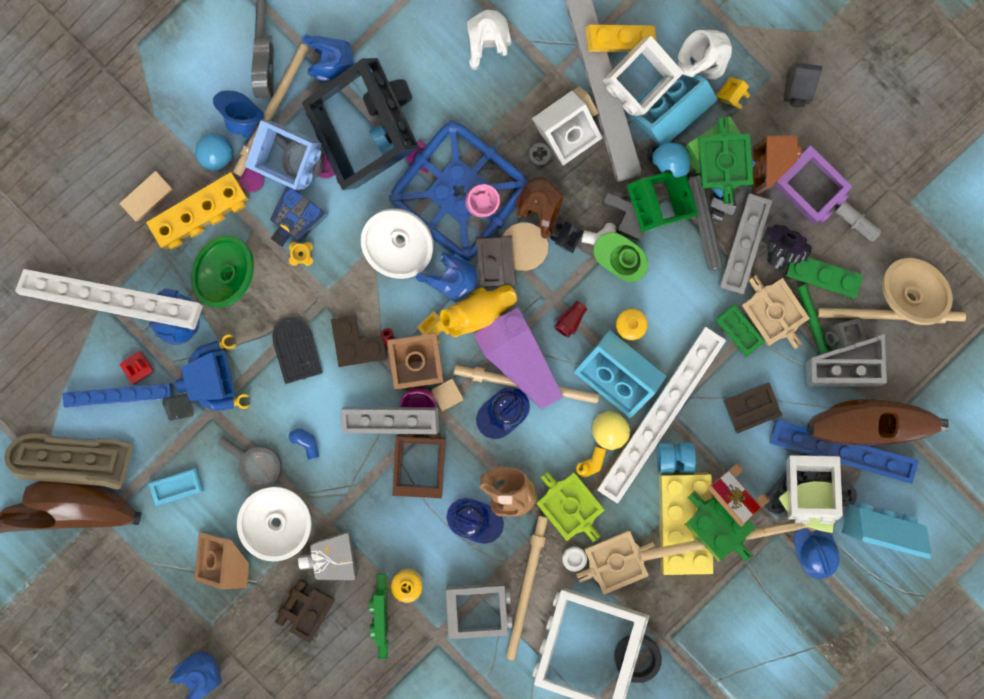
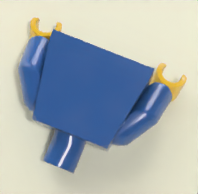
[175,334,250,411]

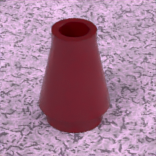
[553,301,587,338]

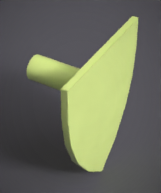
[779,481,834,533]

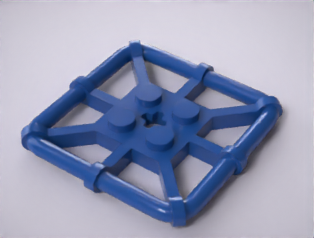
[389,120,529,261]

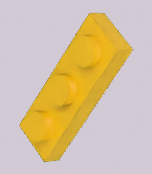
[585,25,657,52]

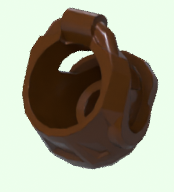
[515,178,564,239]

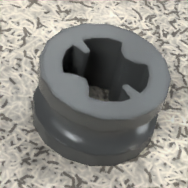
[529,143,551,166]

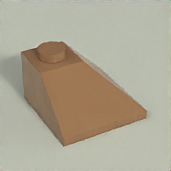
[194,532,249,589]

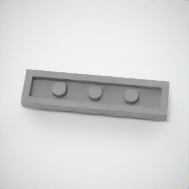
[719,194,772,295]
[341,407,439,434]

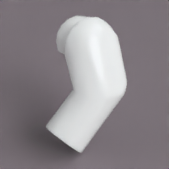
[581,223,617,245]

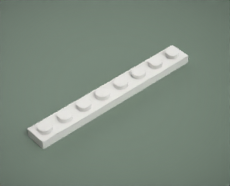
[15,269,203,330]
[597,327,726,504]

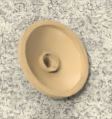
[882,258,953,325]

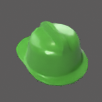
[594,233,648,282]

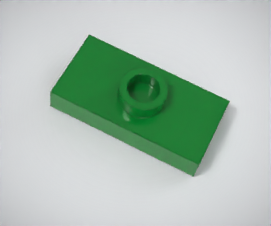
[714,304,765,357]

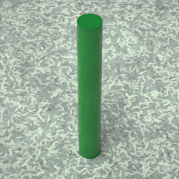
[797,285,829,355]

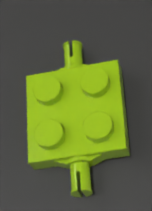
[536,471,605,542]

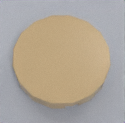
[503,222,549,271]

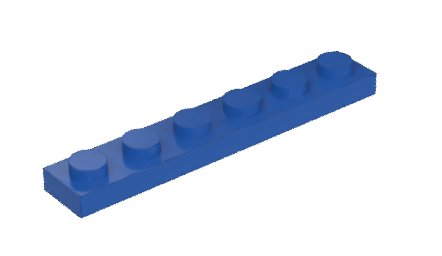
[769,420,919,484]

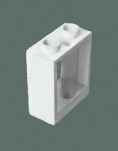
[602,36,684,116]
[786,456,843,524]

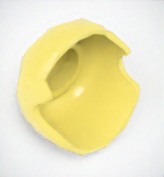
[591,411,630,450]

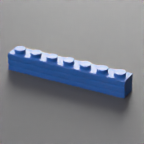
[62,383,174,408]

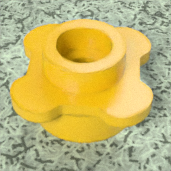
[289,242,313,266]

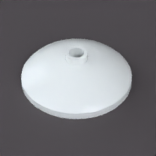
[361,209,434,279]
[237,487,312,561]

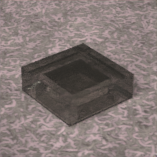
[162,393,194,421]

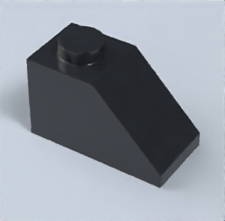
[783,63,822,107]

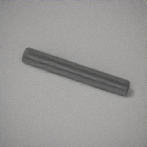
[688,175,722,271]

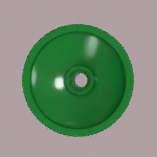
[191,236,254,308]

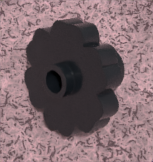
[762,224,812,269]

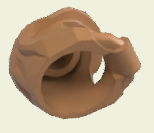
[480,467,537,517]

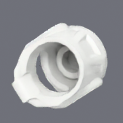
[467,10,511,70]
[678,30,732,80]

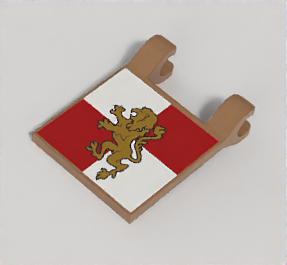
[707,463,771,527]

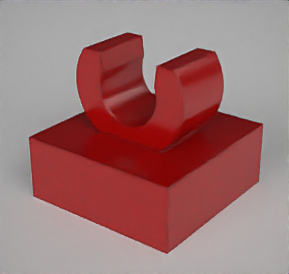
[119,351,154,385]

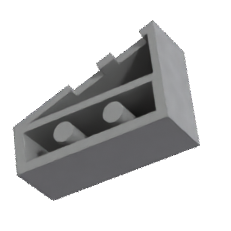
[805,334,887,387]

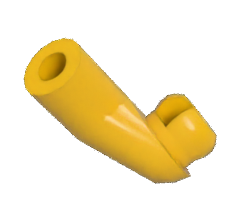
[576,446,606,477]

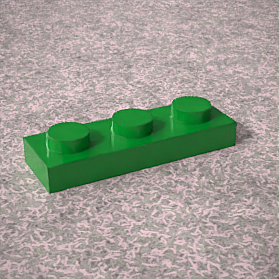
[784,258,863,299]

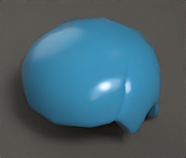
[195,133,233,171]
[652,142,691,177]

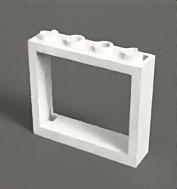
[533,588,650,699]

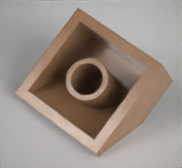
[387,333,444,389]

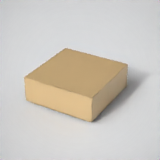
[431,378,464,411]

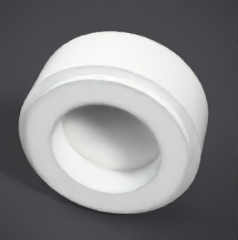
[562,546,587,572]

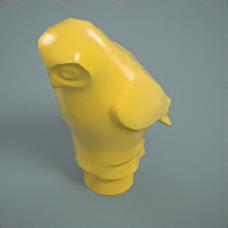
[440,285,518,338]

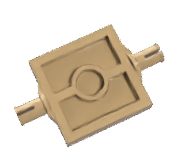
[740,275,810,349]
[576,530,656,595]

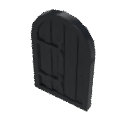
[272,317,323,384]

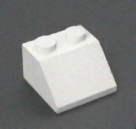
[532,91,602,165]

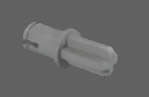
[835,200,881,242]

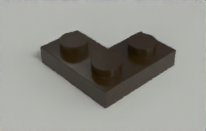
[331,315,387,367]

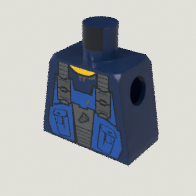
[270,186,328,247]

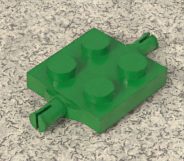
[698,117,753,205]
[685,491,756,562]
[369,573,389,659]

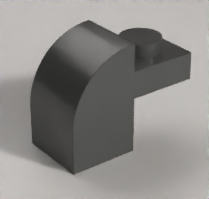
[602,192,644,242]

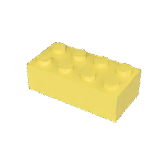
[658,472,713,575]

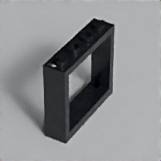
[302,58,419,191]

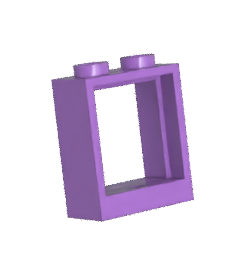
[774,145,852,224]

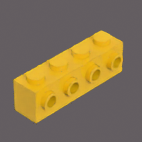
[146,172,250,250]

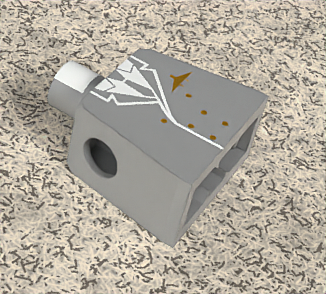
[298,530,357,580]

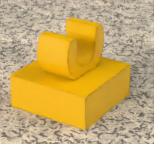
[716,77,750,109]
[417,311,449,344]

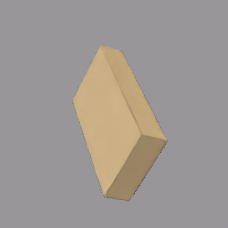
[119,171,174,222]

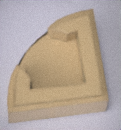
[573,86,598,117]

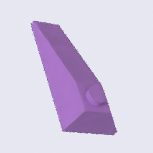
[473,308,563,409]

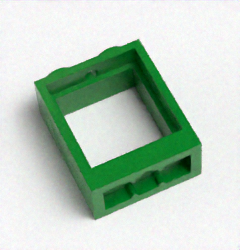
[627,171,699,232]

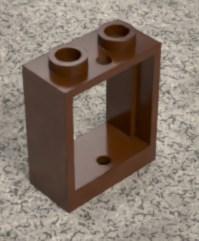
[392,433,446,499]

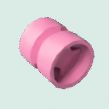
[465,184,500,218]

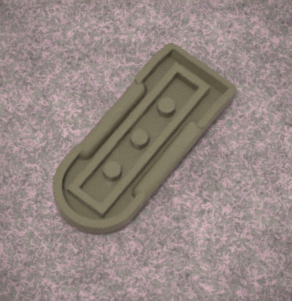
[4,433,133,489]

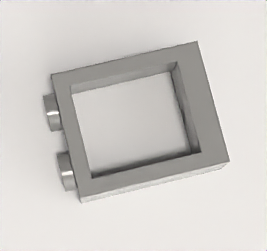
[446,582,512,639]

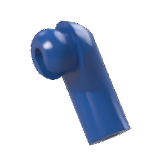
[289,429,320,459]

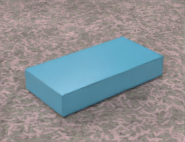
[148,468,204,506]

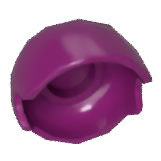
[400,387,437,408]

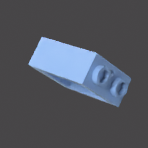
[245,120,322,190]

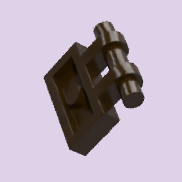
[275,579,335,643]

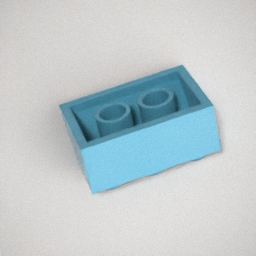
[625,63,718,146]
[574,330,666,418]
[841,502,931,559]

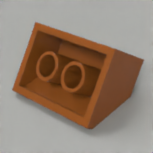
[752,136,801,195]

